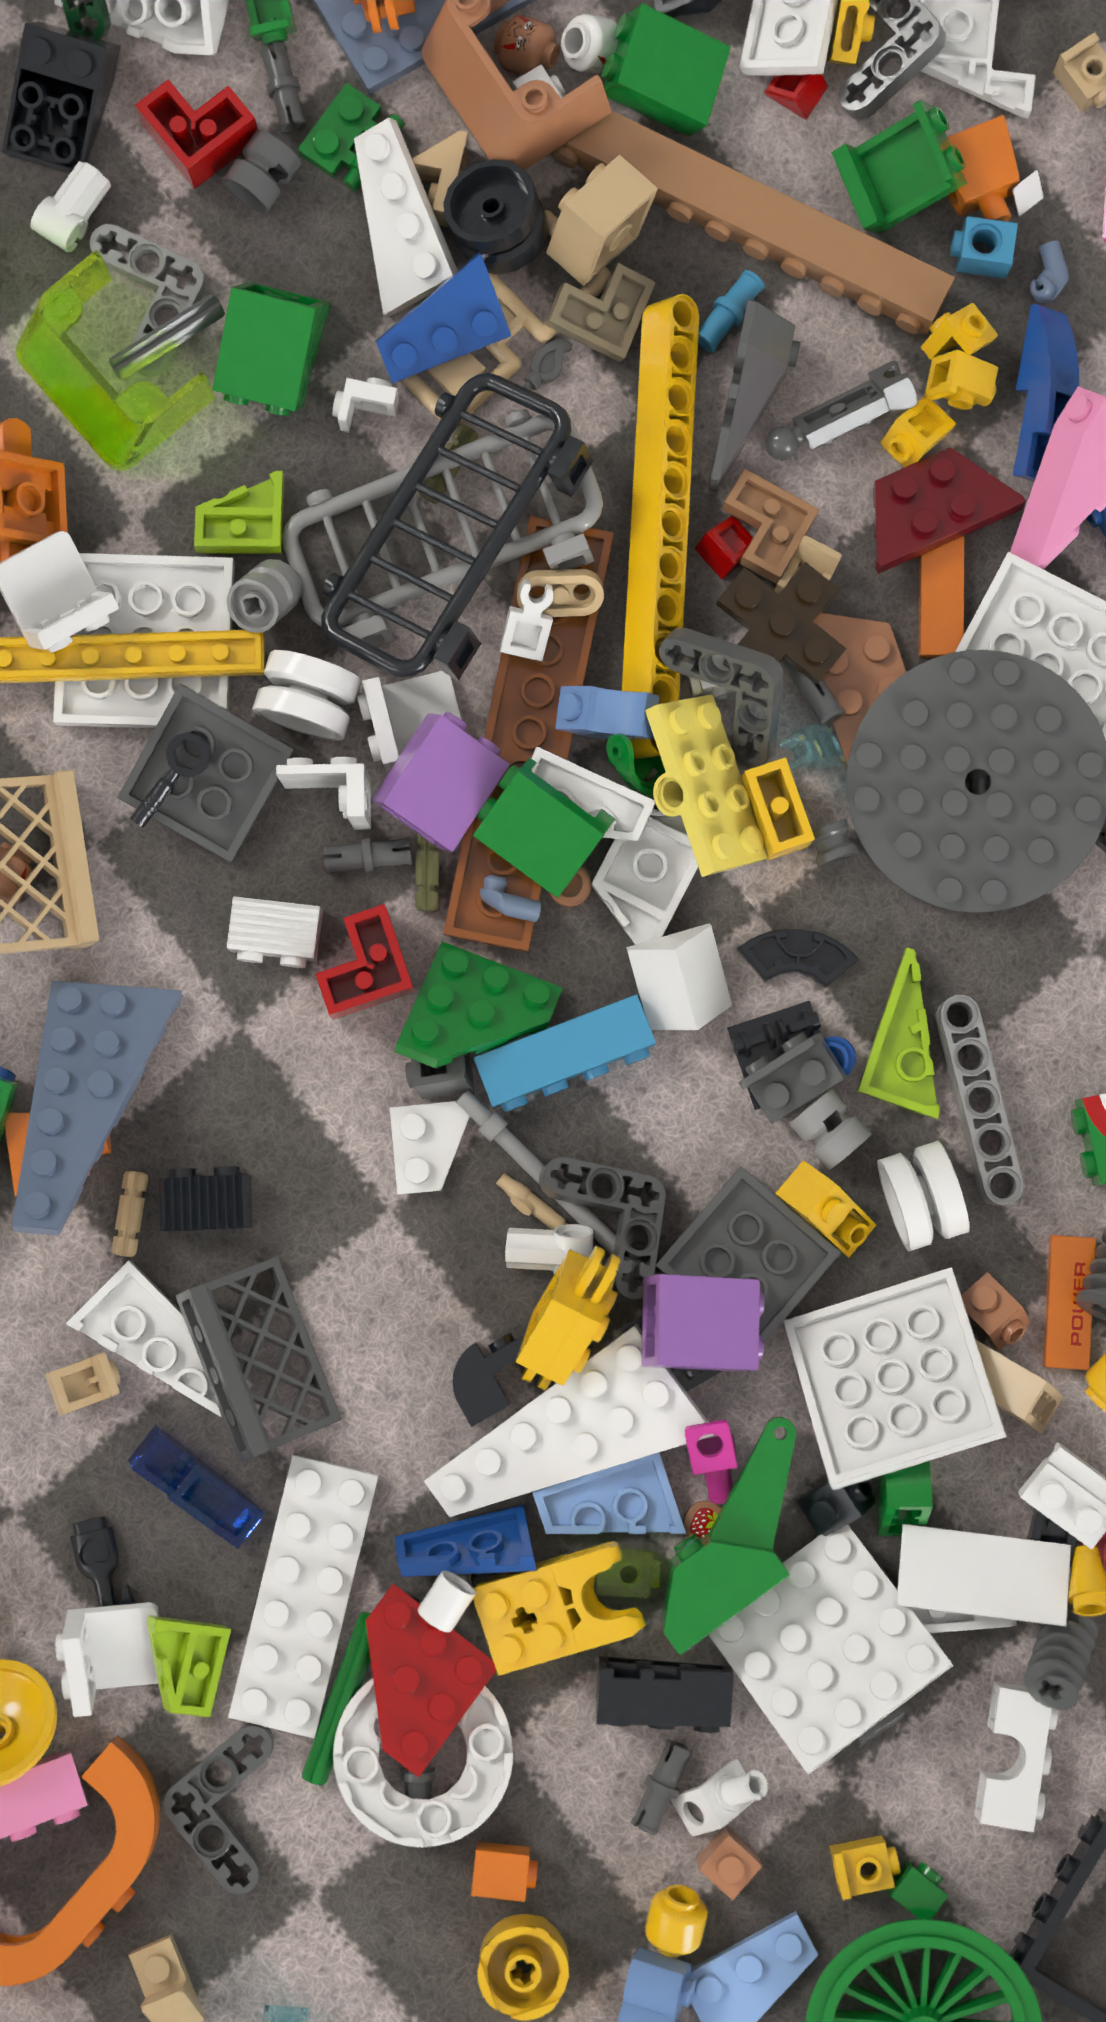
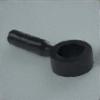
[130,732,212,828]

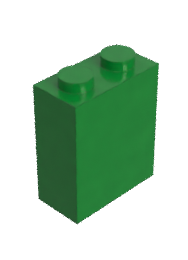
[602,3,731,136]

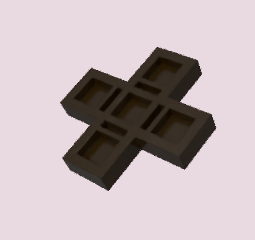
[716,562,847,685]

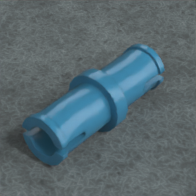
[698,270,765,353]

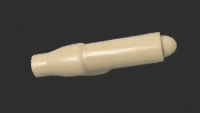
[496,1173,567,1230]

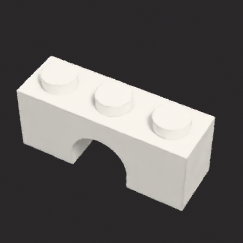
[974,1681,1058,1833]

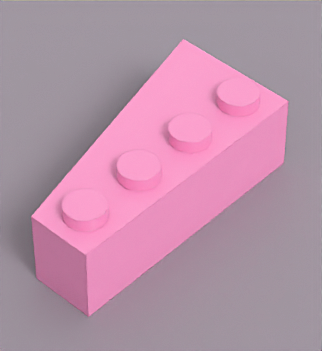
[0,1749,88,1842]

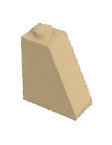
[976,1340,1064,1434]

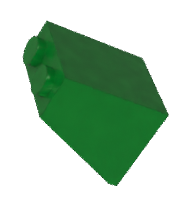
[212,282,331,416]

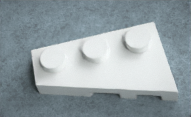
[532,747,655,841]

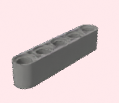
[935,995,1024,1206]

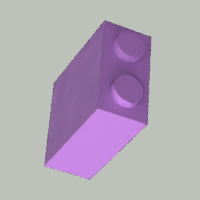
[371,711,510,852]
[642,1274,764,1371]

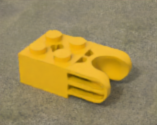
[473,1541,646,1676]

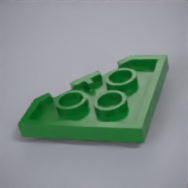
[394,941,563,1068]

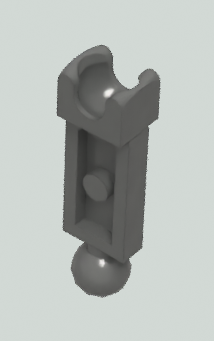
[766,361,918,461]

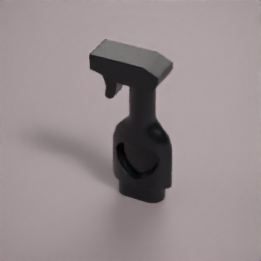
[70,1516,137,1607]

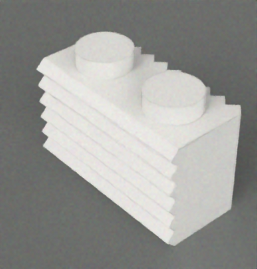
[227,896,323,968]

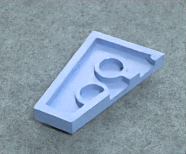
[532,1453,686,1534]
[689,1911,818,2022]

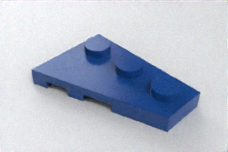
[375,252,511,383]
[395,1505,537,1577]

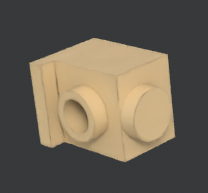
[1053,32,1106,112]

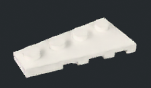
[354,118,458,316]
[66,1261,254,1417]

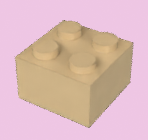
[546,154,658,286]

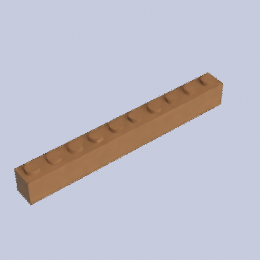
[552,110,955,335]

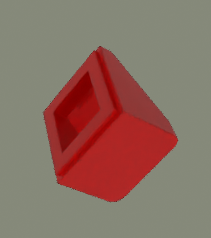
[764,74,828,120]
[695,515,753,579]

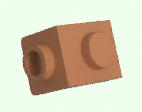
[961,1272,1030,1351]

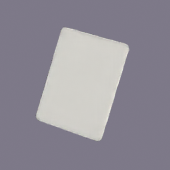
[1013,170,1044,217]

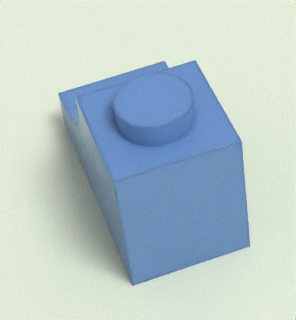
[555,686,659,739]

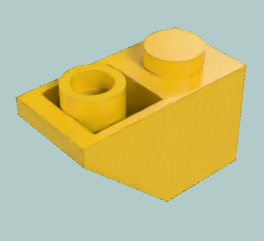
[775,1160,876,1258]

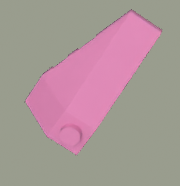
[1010,386,1106,570]

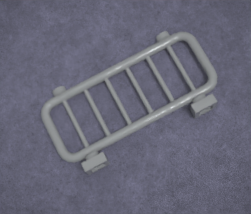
[282,409,603,647]

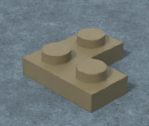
[544,263,656,362]

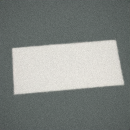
[897,1524,1071,1626]

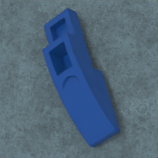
[1013,304,1079,482]

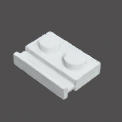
[1018,1442,1106,1549]

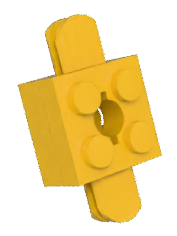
[516,1246,621,1391]

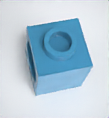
[950,216,1018,279]

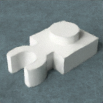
[499,579,553,661]

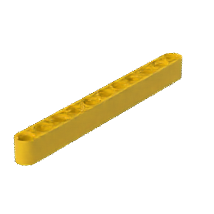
[622,294,699,759]

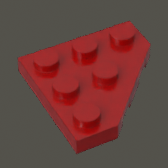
[365,1584,496,1778]

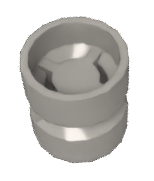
[227,559,302,633]
[789,1087,872,1170]

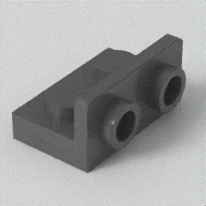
[738,1032,847,1124]

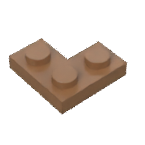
[722,469,820,584]

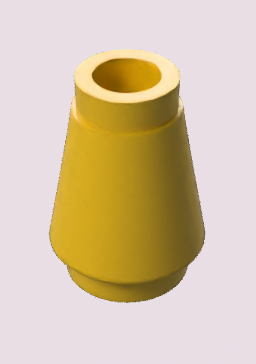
[1068,1545,1106,1616]

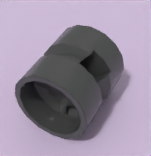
[222,129,301,214]

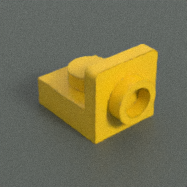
[881,397,957,468]

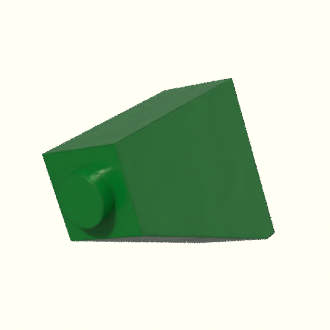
[878,1461,933,1536]

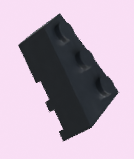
[595,1656,734,1733]

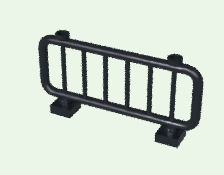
[321,373,593,680]

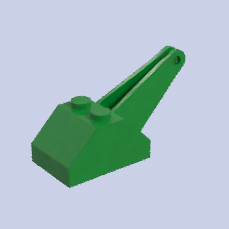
[660,1416,796,1656]

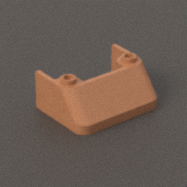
[422,0,612,170]

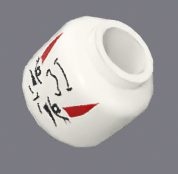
[561,14,619,75]

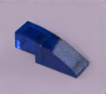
[128,1425,265,1549]

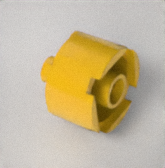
[478,1914,569,2021]

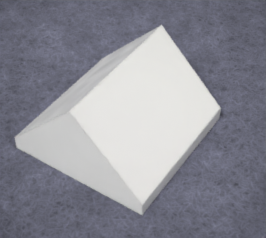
[626,923,732,1030]

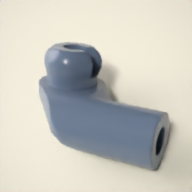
[1030,241,1069,303]
[480,875,541,922]

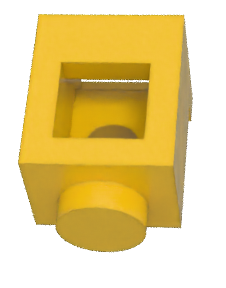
[924,350,999,409]
[829,1835,900,1900]

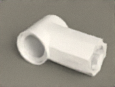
[30,161,111,253]
[505,1224,593,1274]
[418,1571,476,1632]

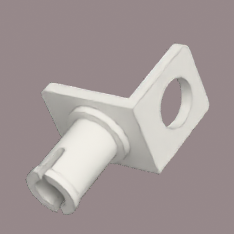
[671,1759,768,1836]

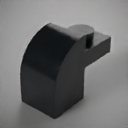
[452,1332,524,1427]

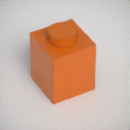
[471,1841,538,1902]

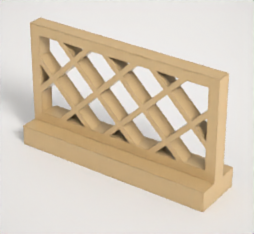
[0,770,100,954]

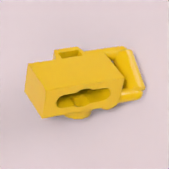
[828,0,875,67]

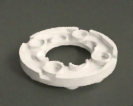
[333,1678,513,1847]

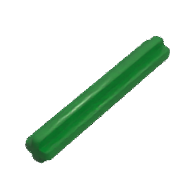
[302,1611,371,1785]

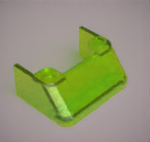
[15,249,215,471]

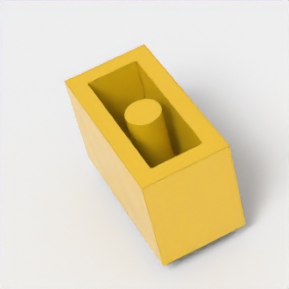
[741,757,815,861]

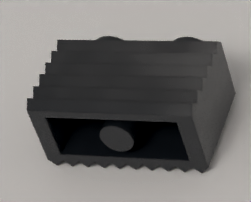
[159,1166,253,1232]

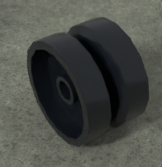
[443,159,549,275]

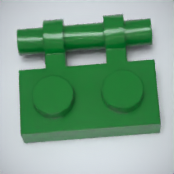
[297,83,405,192]

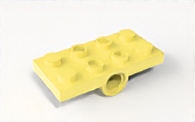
[645,694,769,877]

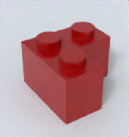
[135,79,258,189]
[315,904,416,1020]

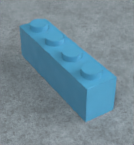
[473,994,656,1113]

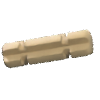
[112,1171,148,1257]

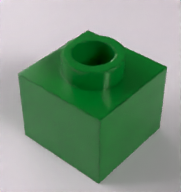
[886,1860,949,1919]

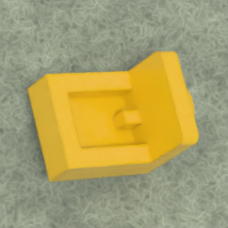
[921,303,998,360]

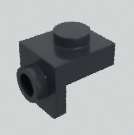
[797,1480,876,1536]

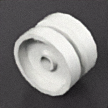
[252,650,361,741]
[877,1141,969,1251]

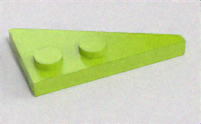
[856,947,940,1120]

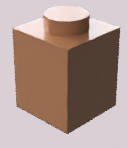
[696,1825,762,1901]

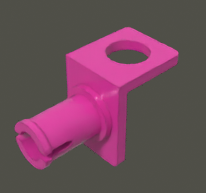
[684,1420,737,1504]

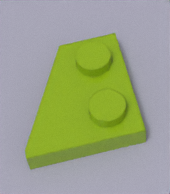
[194,471,284,554]
[147,1615,231,1717]

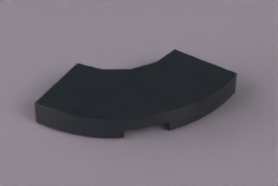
[737,929,860,988]

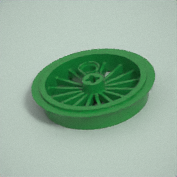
[805,1919,1042,2022]

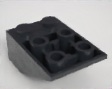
[2,22,121,173]

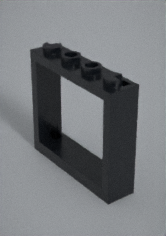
[1009,1808,1106,2022]

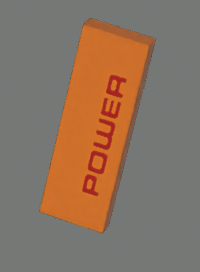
[1043,1235,1096,1370]

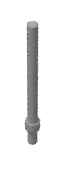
[456,1090,655,1283]

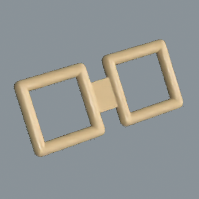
[400,210,611,428]

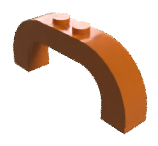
[0,1735,161,1986]

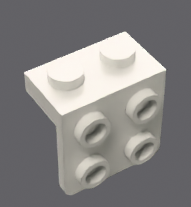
[0,531,120,652]
[357,671,461,774]
[56,1602,159,1717]

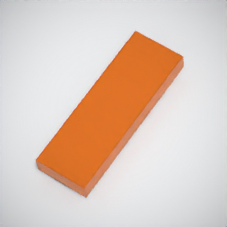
[919,536,964,658]

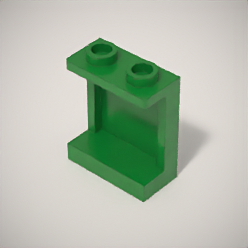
[831,100,967,234]
[473,758,616,898]

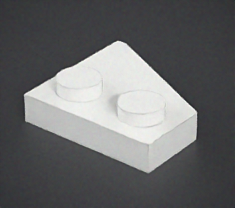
[390,1101,470,1195]

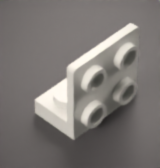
[276,757,371,830]

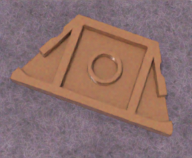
[814,613,906,770]

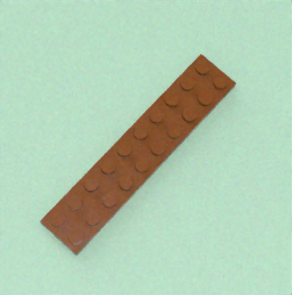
[443,516,614,953]

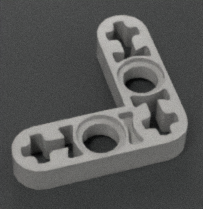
[89,224,206,377]

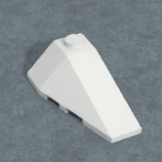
[55,0,229,55]

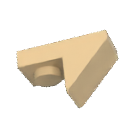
[412,130,470,227]
[128,1934,206,2022]

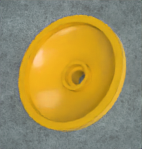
[0,1659,57,1786]

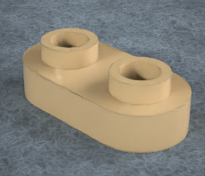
[517,569,604,617]

